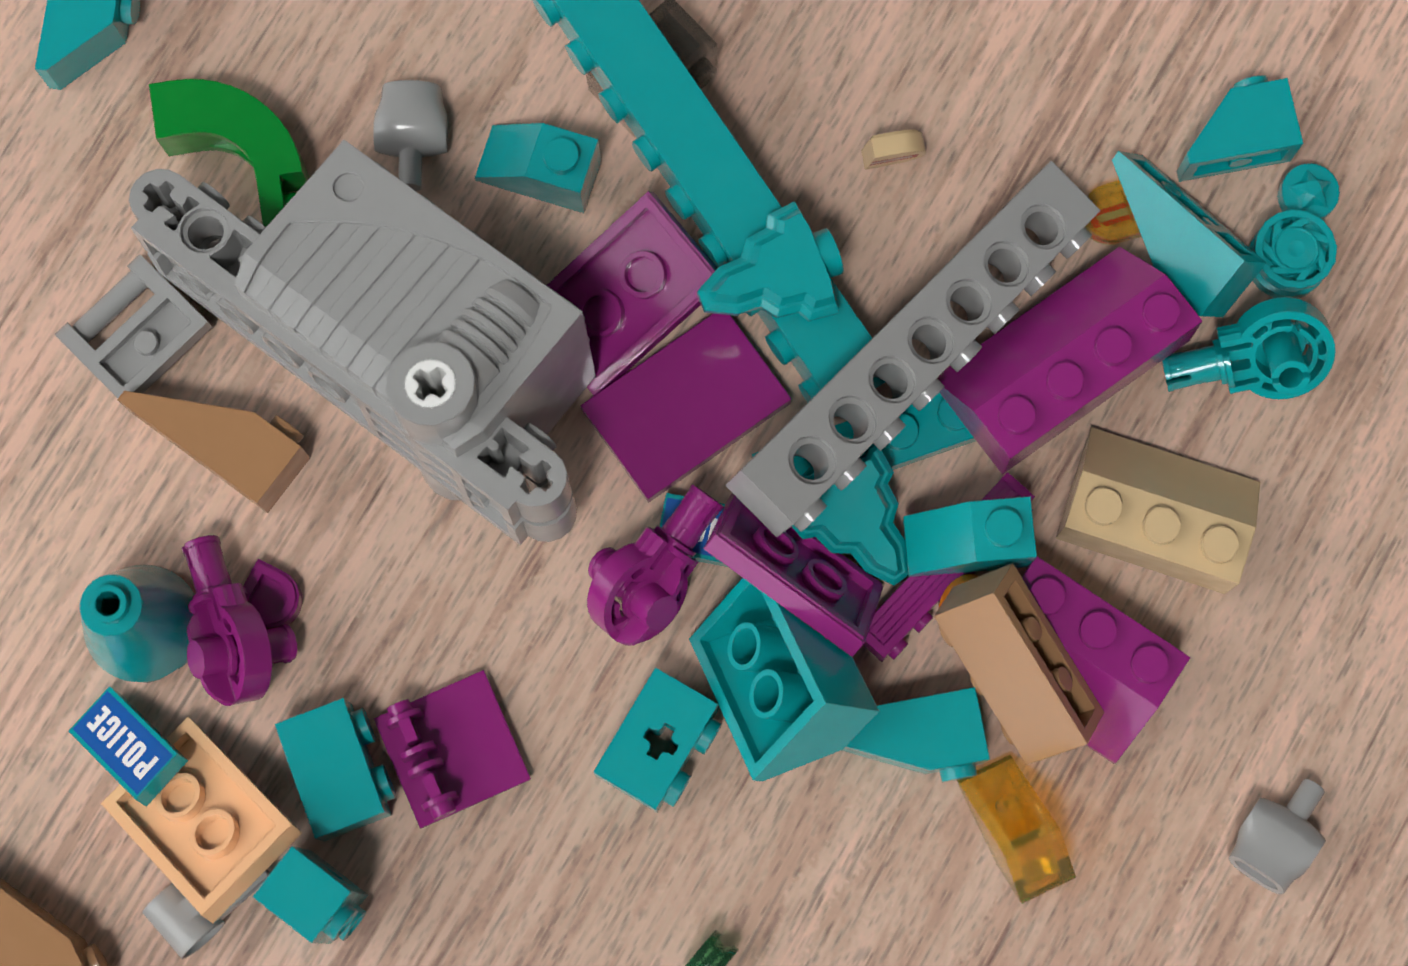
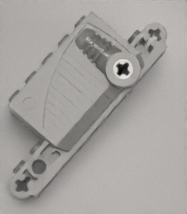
[129,140,596,545]

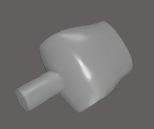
[374,80,448,191]
[1229,779,1326,894]

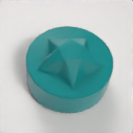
[1277,164,1340,220]

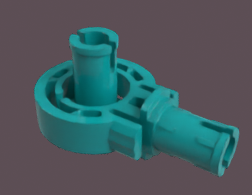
[1162,297,1336,399]

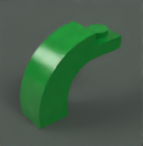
[149,79,309,227]

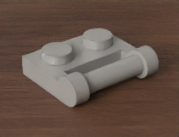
[54,254,212,398]

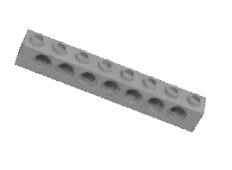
[725,161,1101,537]

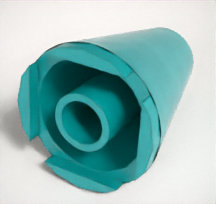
[80,565,195,683]

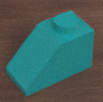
[35,0,140,90]
[1176,75,1304,182]
[474,123,602,214]
[903,497,1037,577]

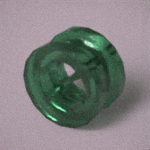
[685,930,739,966]

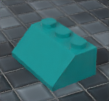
[689,578,879,782]

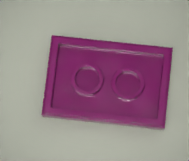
[546,191,717,396]
[580,313,792,503]
[704,493,884,657]

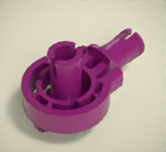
[587,484,724,646]
[181,535,297,706]

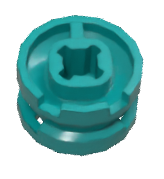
[1248,209,1337,299]

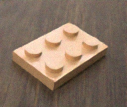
[101,717,302,924]

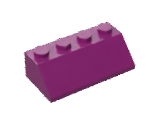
[937,246,1203,475]

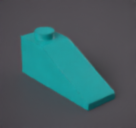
[1112,151,1266,317]
[841,687,990,782]

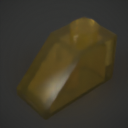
[957,755,1076,904]

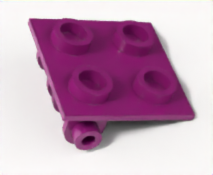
[374,670,531,829]

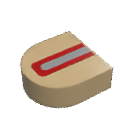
[861,129,926,170]

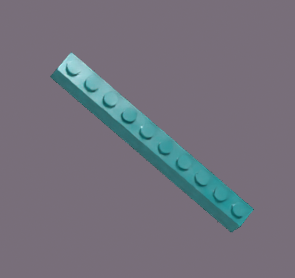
[532,0,885,417]

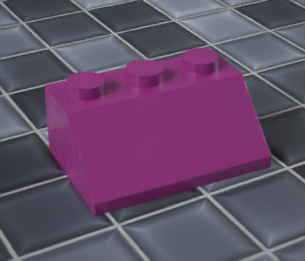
[1022,556,1191,764]

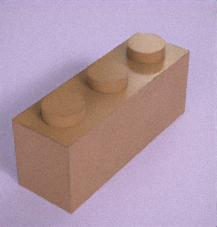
[934,563,1104,765]

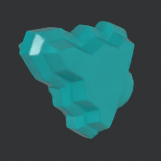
[696,201,844,322]
[791,446,908,585]

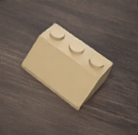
[1056,427,1260,594]

